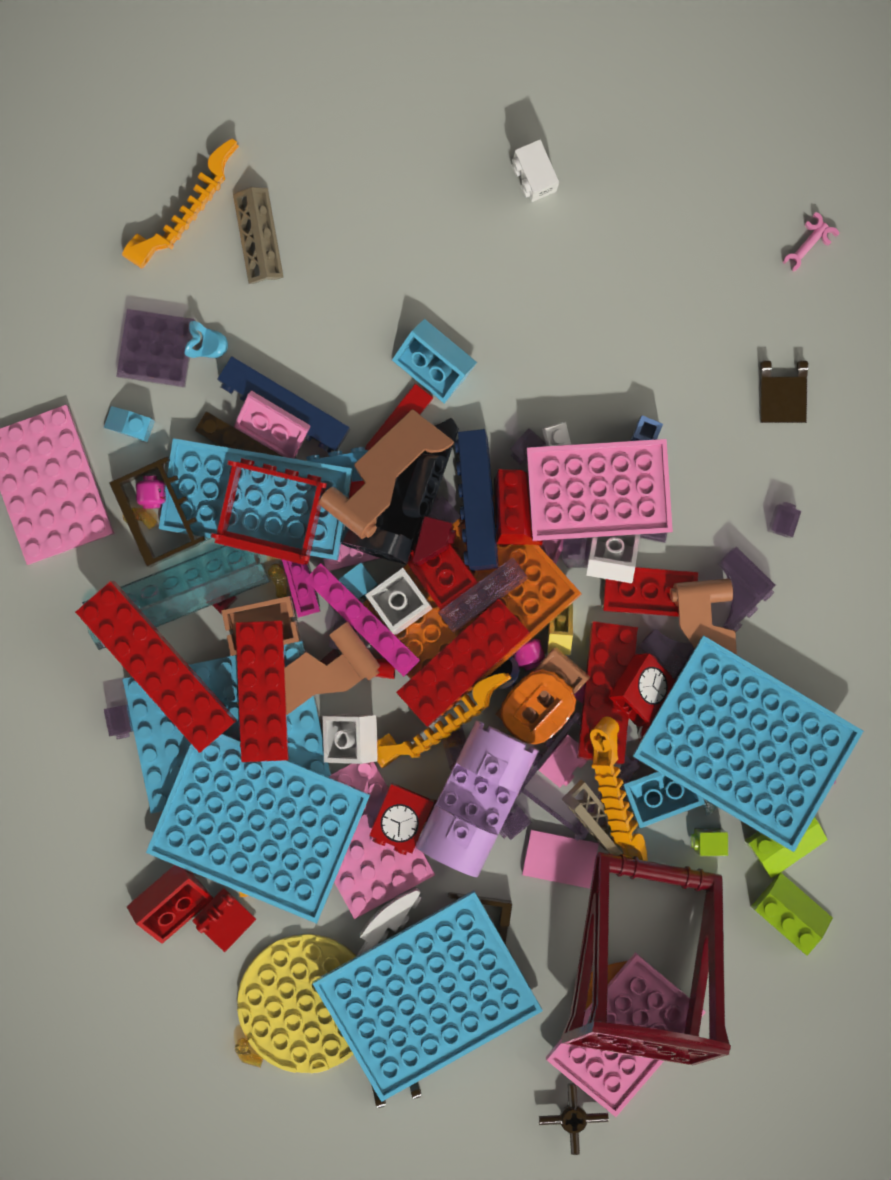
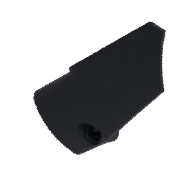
[340,418,459,565]

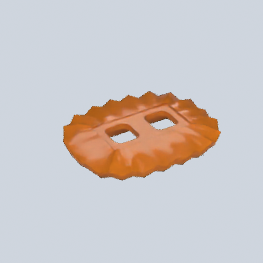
[500,669,576,745]

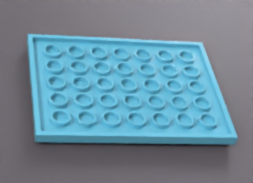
[632,636,864,852]
[123,641,331,814]
[146,733,370,924]
[312,891,543,1102]

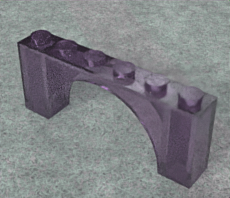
[638,547,776,681]

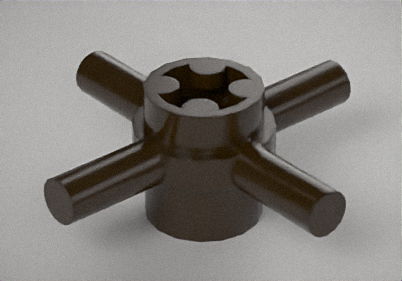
[539,1083,609,1155]

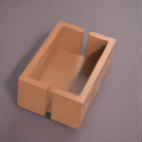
[221,596,301,656]

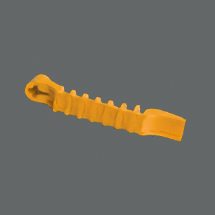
[122,139,239,269]
[377,673,512,768]
[590,717,648,861]

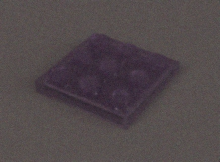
[116,309,196,388]

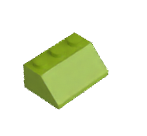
[745,817,828,879]
[750,873,833,956]

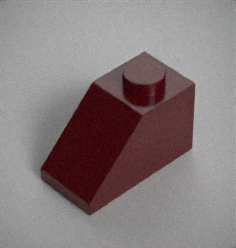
[413,517,456,566]

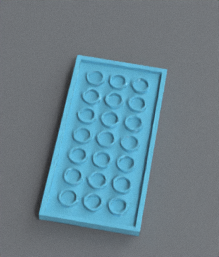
[159,438,353,560]

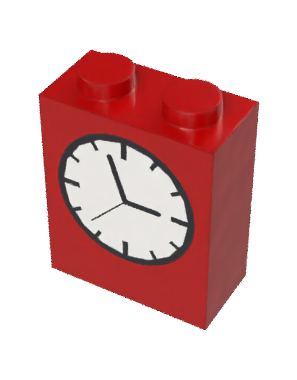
[609,653,675,727]
[369,783,434,855]

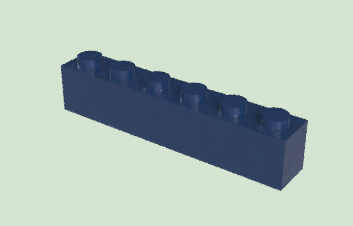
[217,356,351,453]
[455,429,499,571]

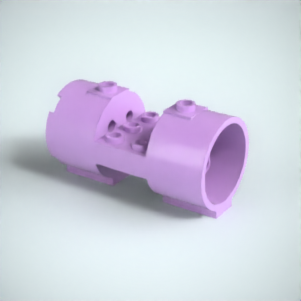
[415,720,539,877]

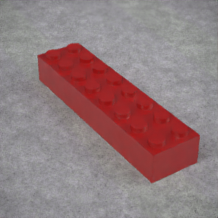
[75,581,237,753]

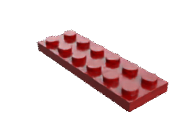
[396,599,531,727]
[236,621,289,762]
[577,621,638,764]

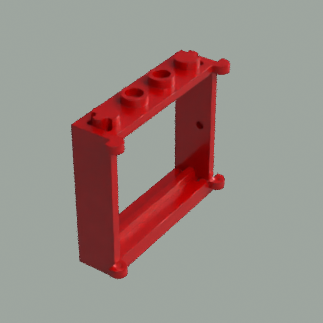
[210,458,327,565]

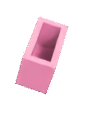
[538,734,588,788]

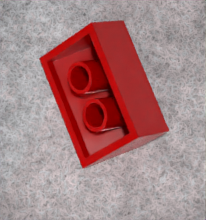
[494,469,543,545]
[126,865,213,944]

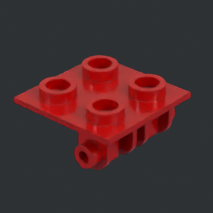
[192,887,256,952]

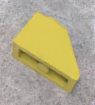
[547,603,573,655]

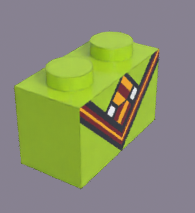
[690,828,728,856]

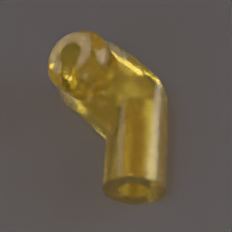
[235,1038,263,1068]

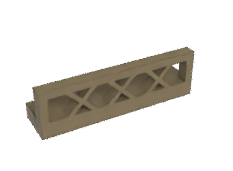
[233,187,284,284]
[562,779,623,855]

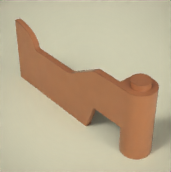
[319,409,454,539]
[670,578,737,655]
[237,621,380,715]

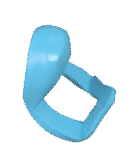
[185,321,228,358]

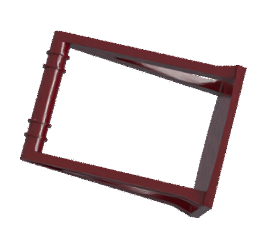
[561,852,731,1066]

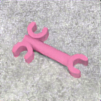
[783,212,839,272]

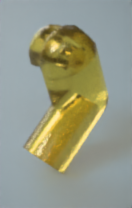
[123,507,158,530]
[268,563,287,598]

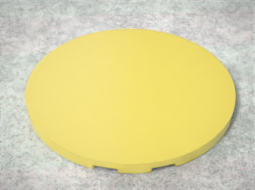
[237,934,356,1073]

